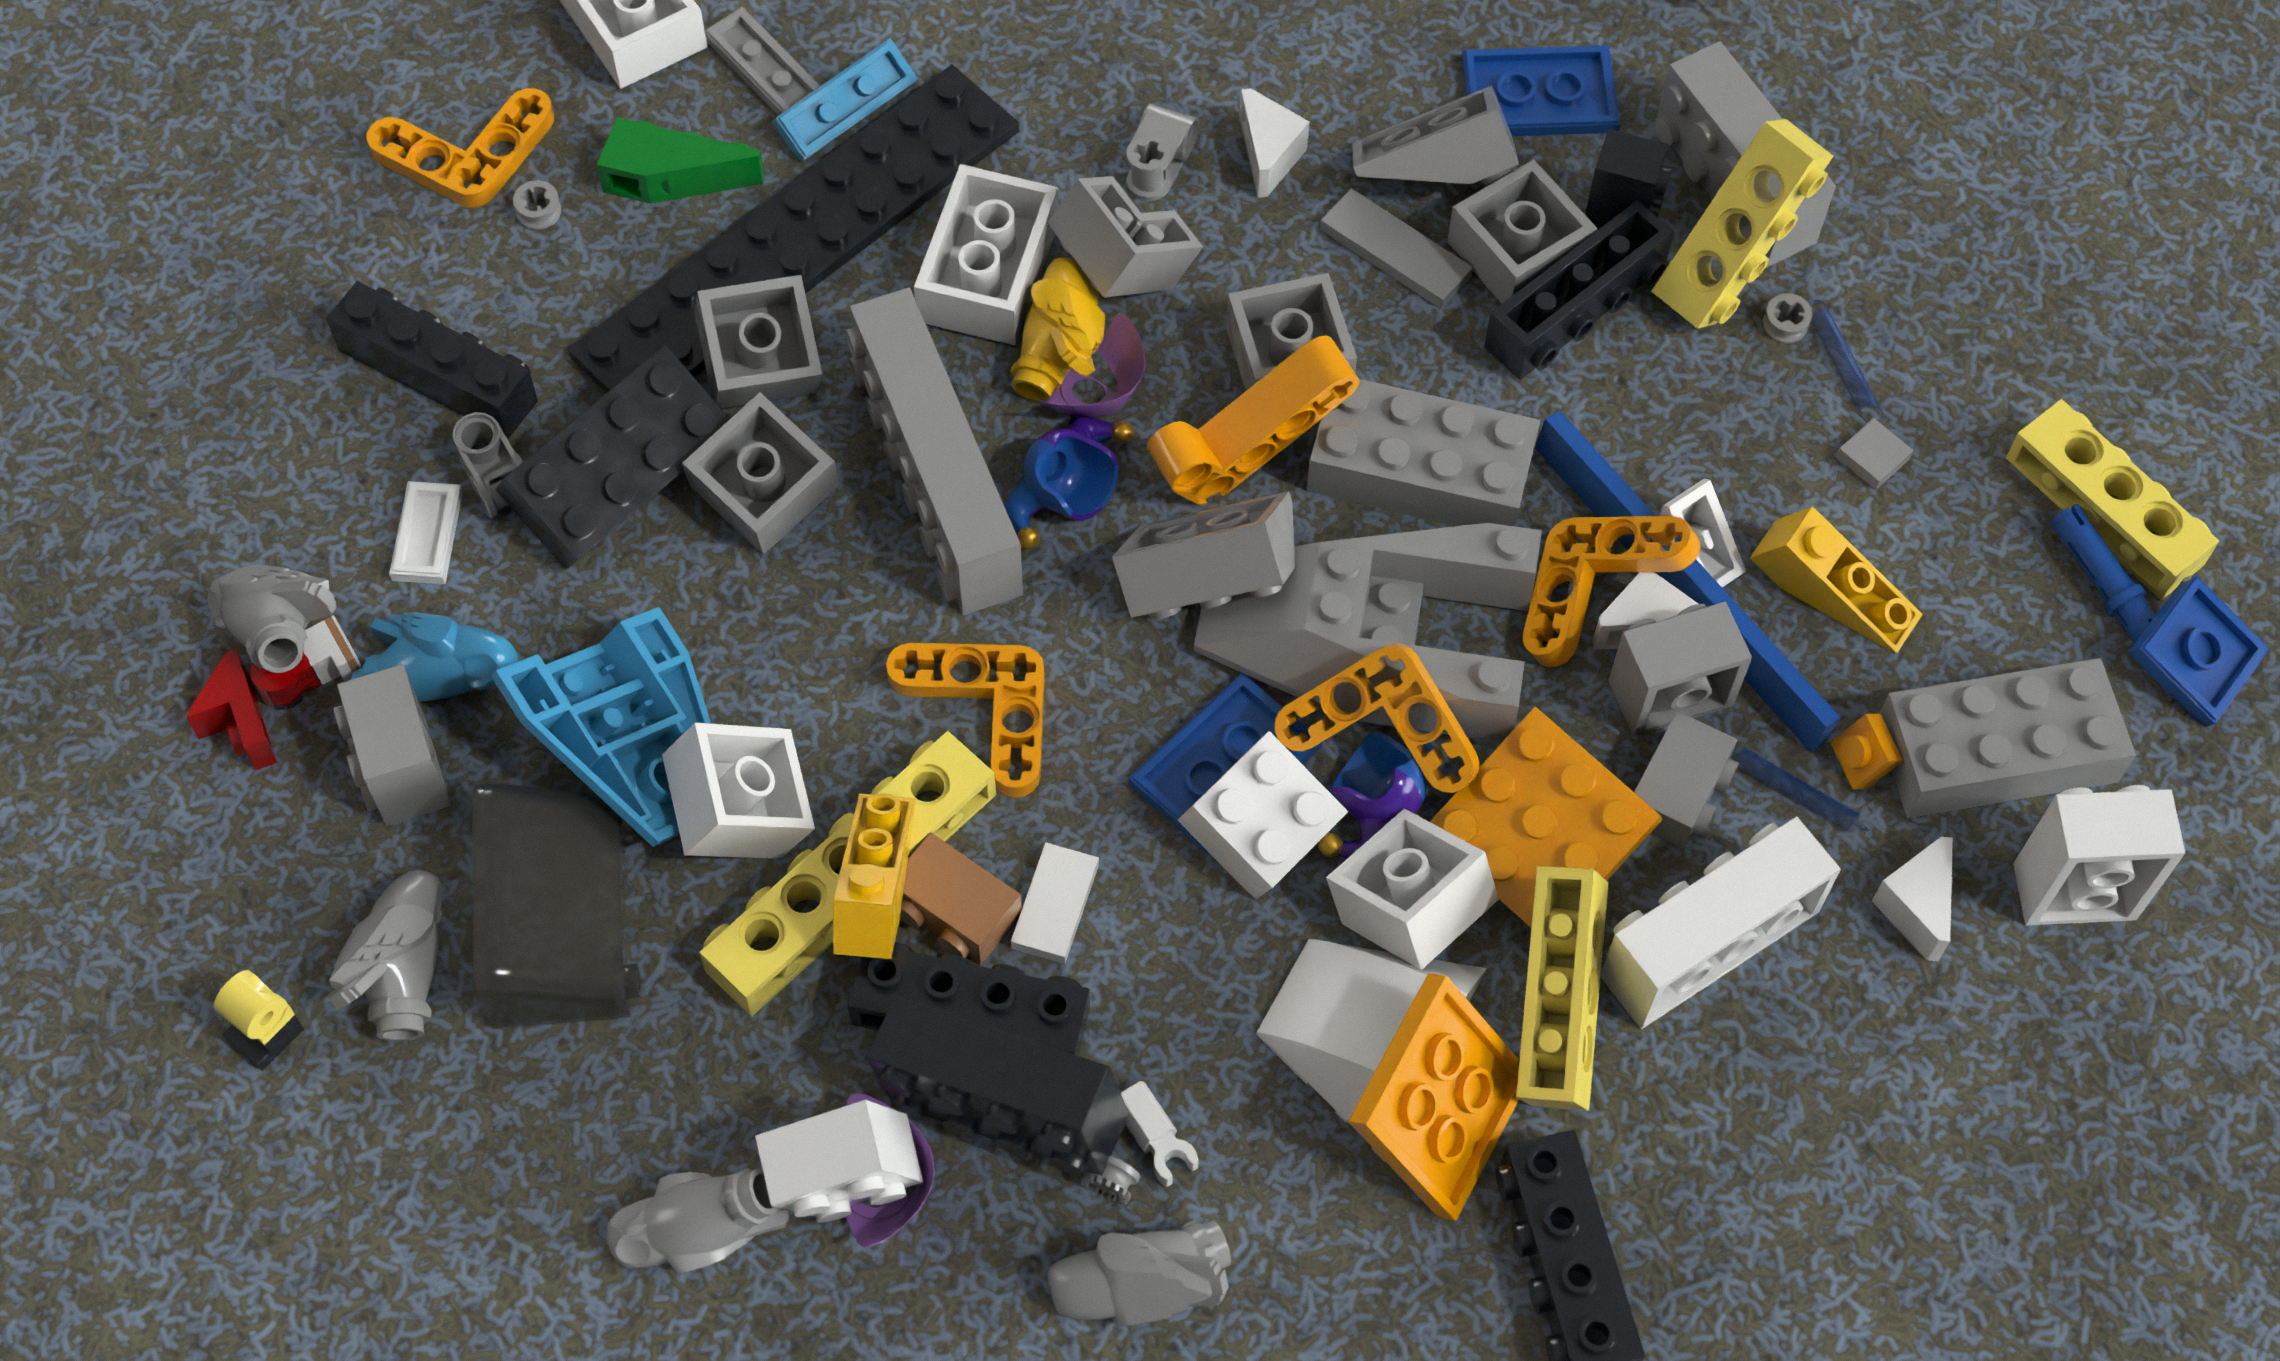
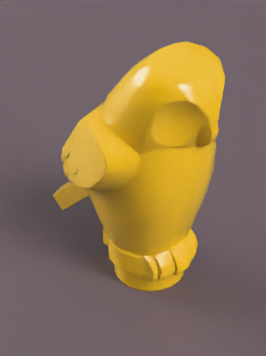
[1010,257,1105,402]

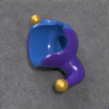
[1004,416,1134,549]
[1318,729,1435,859]

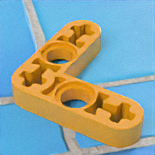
[366,88,554,207]
[1523,516,1700,668]
[886,643,1045,798]
[1275,643,1479,793]

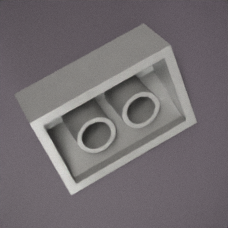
[1112,491,1295,620]

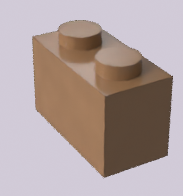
[900,833,1022,965]

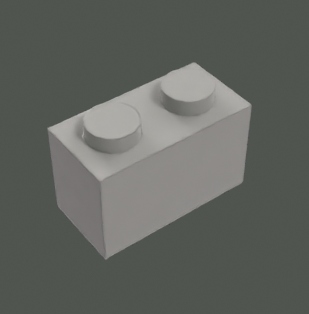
[1634,711,1739,849]

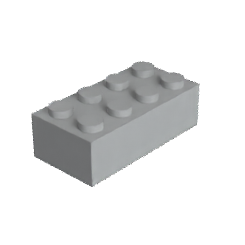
[1655,41,1836,268]
[1306,379,1540,526]
[1880,658,2136,818]

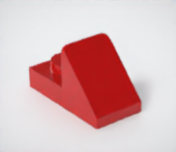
[187,649,278,770]

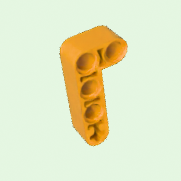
[1146,336,1360,505]

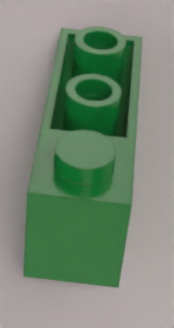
[596,117,765,204]

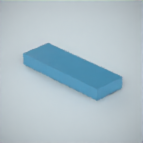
[771,38,919,162]

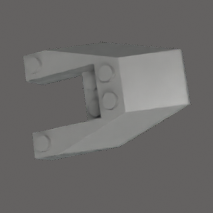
[1194,523,1542,742]

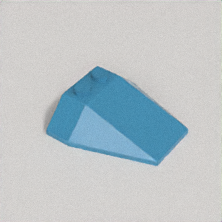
[491,607,711,847]

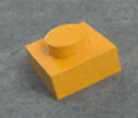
[1830,713,1904,790]

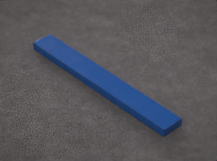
[1535,411,1840,753]

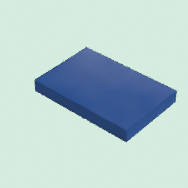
[1461,45,1620,136]
[1128,673,1322,855]

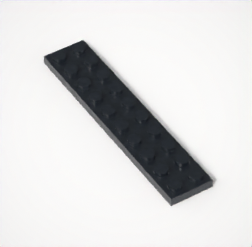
[568,64,1019,393]

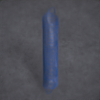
[1809,300,1883,423]
[1733,747,1869,831]

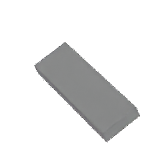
[705,7,820,116]
[1320,188,1473,309]

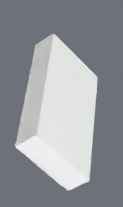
[389,481,463,584]
[1011,842,1099,964]

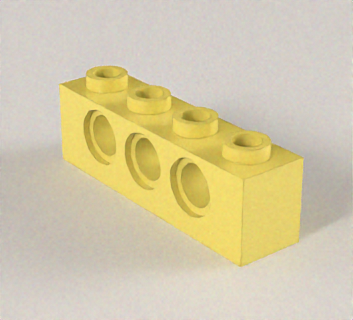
[1651,119,1834,329]
[2006,399,2219,600]
[1516,866,1608,1111]

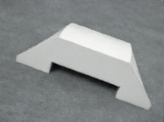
[1256,939,1487,1162]

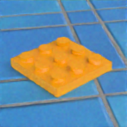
[1430,707,1663,928]
[1348,973,1519,1222]

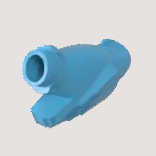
[352,612,519,702]

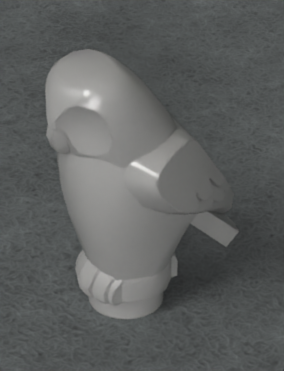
[207,564,337,673]
[328,870,442,1041]
[607,1168,792,1273]
[1047,1220,1231,1326]

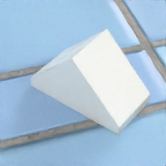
[1239,88,1309,198]
[1660,479,1746,587]
[1593,572,1698,650]
[1872,836,1953,962]

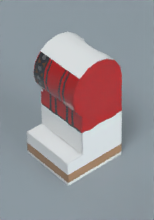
[250,615,362,710]

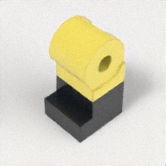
[214,970,304,1071]

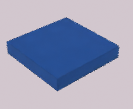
[2128,574,2270,727]

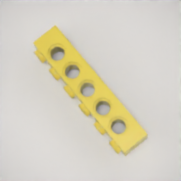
[699,731,996,1017]

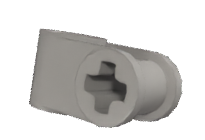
[1126,103,1199,201]
[452,412,523,519]

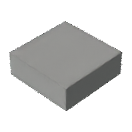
[1836,418,1914,490]

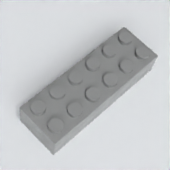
[845,287,1023,616]

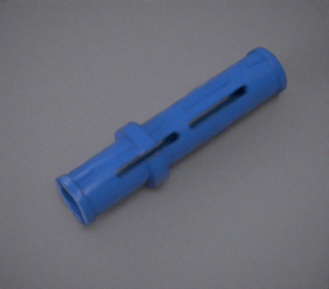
[2050,504,2156,643]

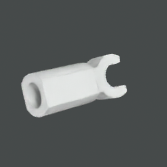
[1121,1081,1198,1187]

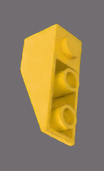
[1750,506,1923,654]
[833,793,915,959]

